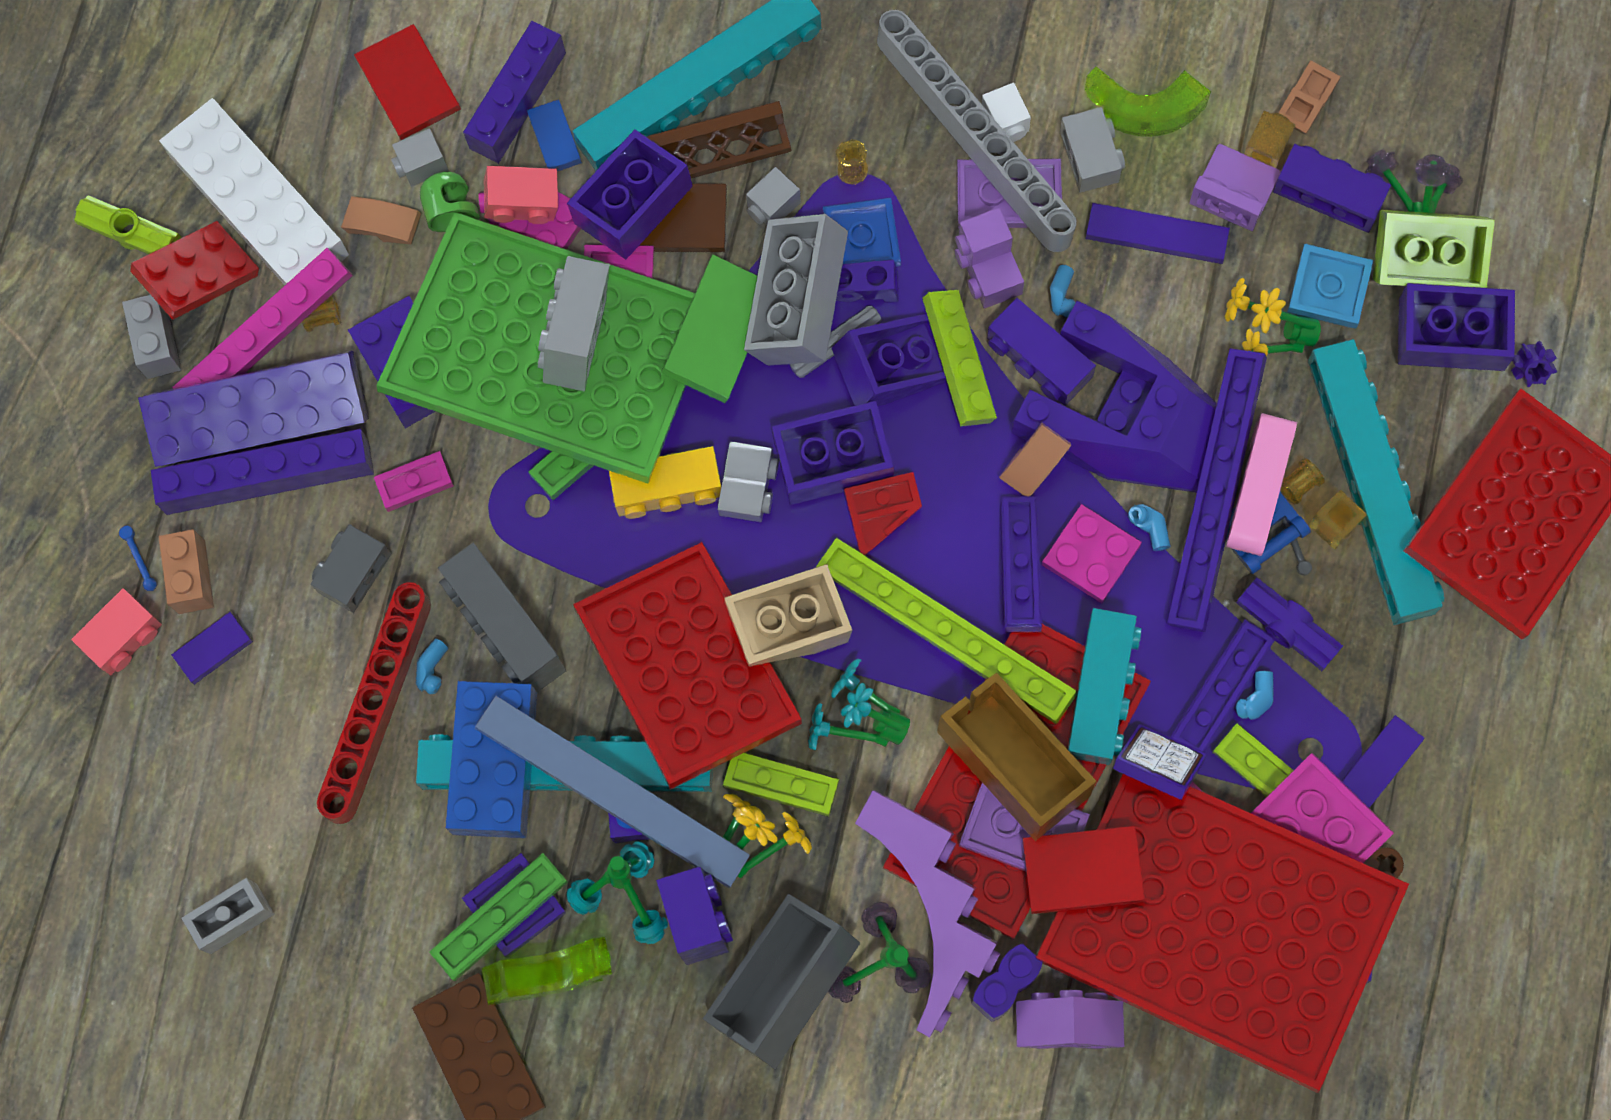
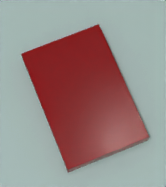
[354,24,461,140]
[1023,826,1145,914]

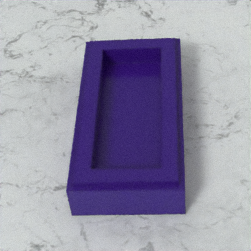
[171,612,253,685]

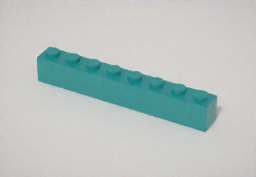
[572,0,822,171]
[1308,339,1444,625]
[416,734,713,792]

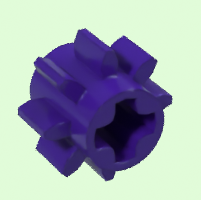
[1511,341,1557,387]

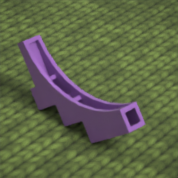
[855,790,1000,1038]

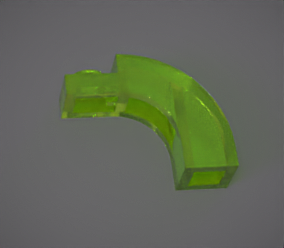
[1084,67,1211,137]
[482,937,612,1005]

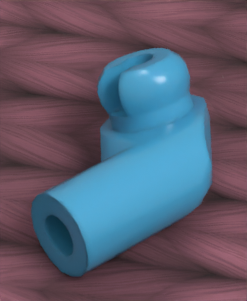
[1050,265,1076,318]
[1128,504,1171,551]
[416,639,448,694]
[1236,671,1273,720]

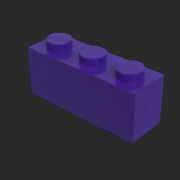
[1273,144,1391,233]
[987,298,1096,406]

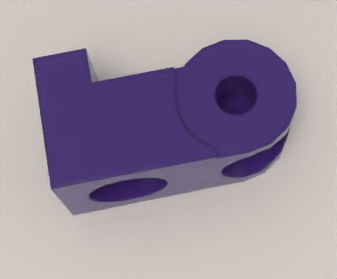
[836,259,899,302]

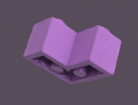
[955,208,1024,309]
[1016,990,1124,1049]

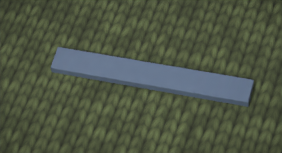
[475,696,750,888]

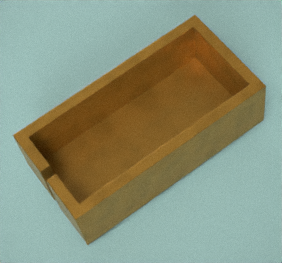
[937,672,1097,841]

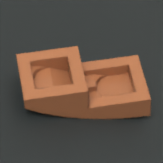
[1276,60,1341,134]
[341,196,421,245]
[999,423,1071,496]

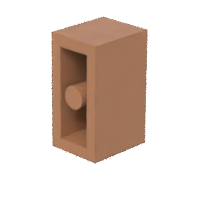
[159,529,214,614]

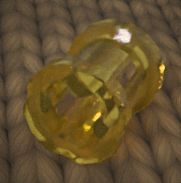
[836,140,868,184]
[302,294,341,332]
[1280,458,1325,505]

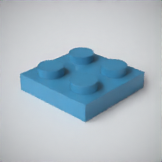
[1287,244,1373,329]

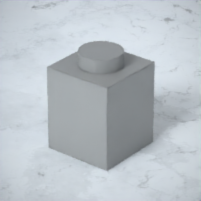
[391,128,449,187]
[746,167,801,225]

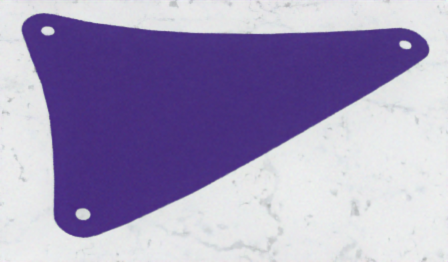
[488,172,1362,789]

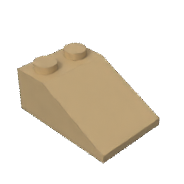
[724,564,852,666]

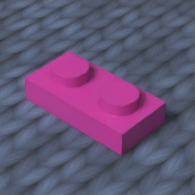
[374,451,454,512]

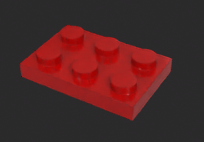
[130,221,259,320]

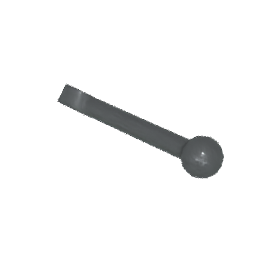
[1282,518,1312,576]

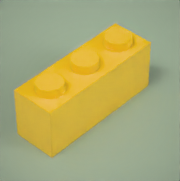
[609,446,721,519]

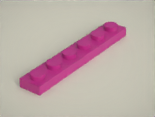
[173,248,353,389]

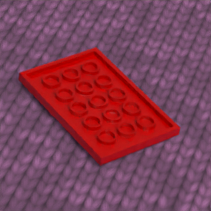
[1403,388,1611,639]
[573,542,802,790]

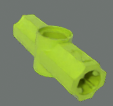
[74,195,181,254]

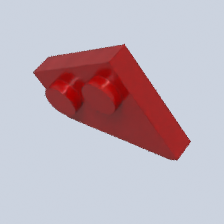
[844,472,922,556]

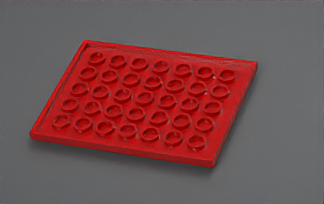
[1036,774,1409,1093]

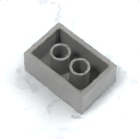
[538,256,610,391]

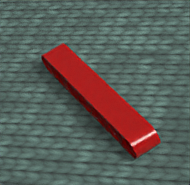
[317,582,431,824]

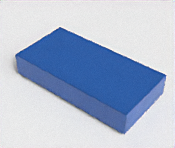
[527,100,582,172]

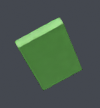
[661,254,757,403]

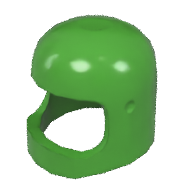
[420,172,480,232]

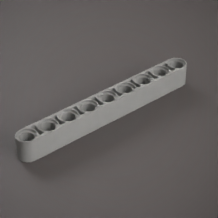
[877,10,1077,252]

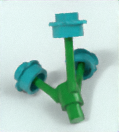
[566,841,668,944]

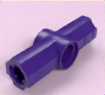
[1236,578,1343,671]

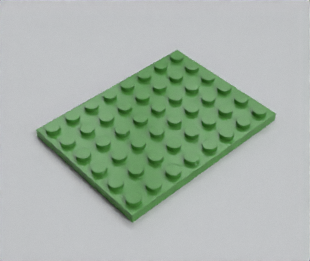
[377,212,695,484]

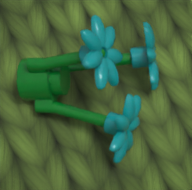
[808,659,910,750]

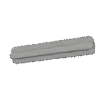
[790,306,882,378]

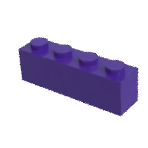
[463,21,566,164]

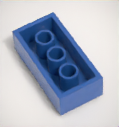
[446,681,537,838]

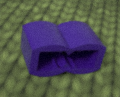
[972,944,1043,1022]

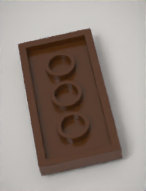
[412,973,546,1120]

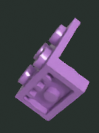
[1189,144,1281,232]

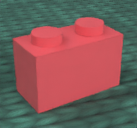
[484,166,558,224]
[71,588,162,676]

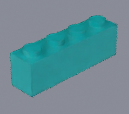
[1067,608,1142,765]

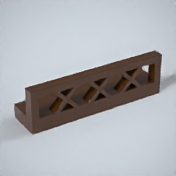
[647,101,792,179]

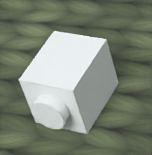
[982,82,1031,142]

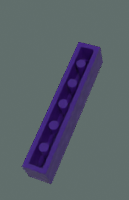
[151,429,374,515]

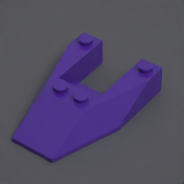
[1012,301,1217,493]

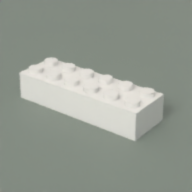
[159,98,349,285]

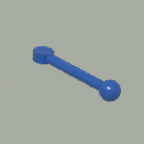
[119,526,157,591]

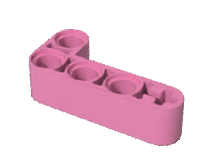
[1226,413,1297,556]

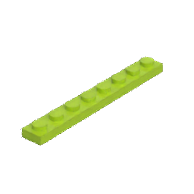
[816,538,1077,724]

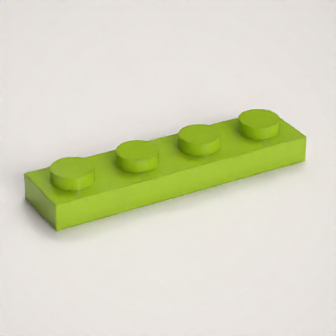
[922,290,997,427]

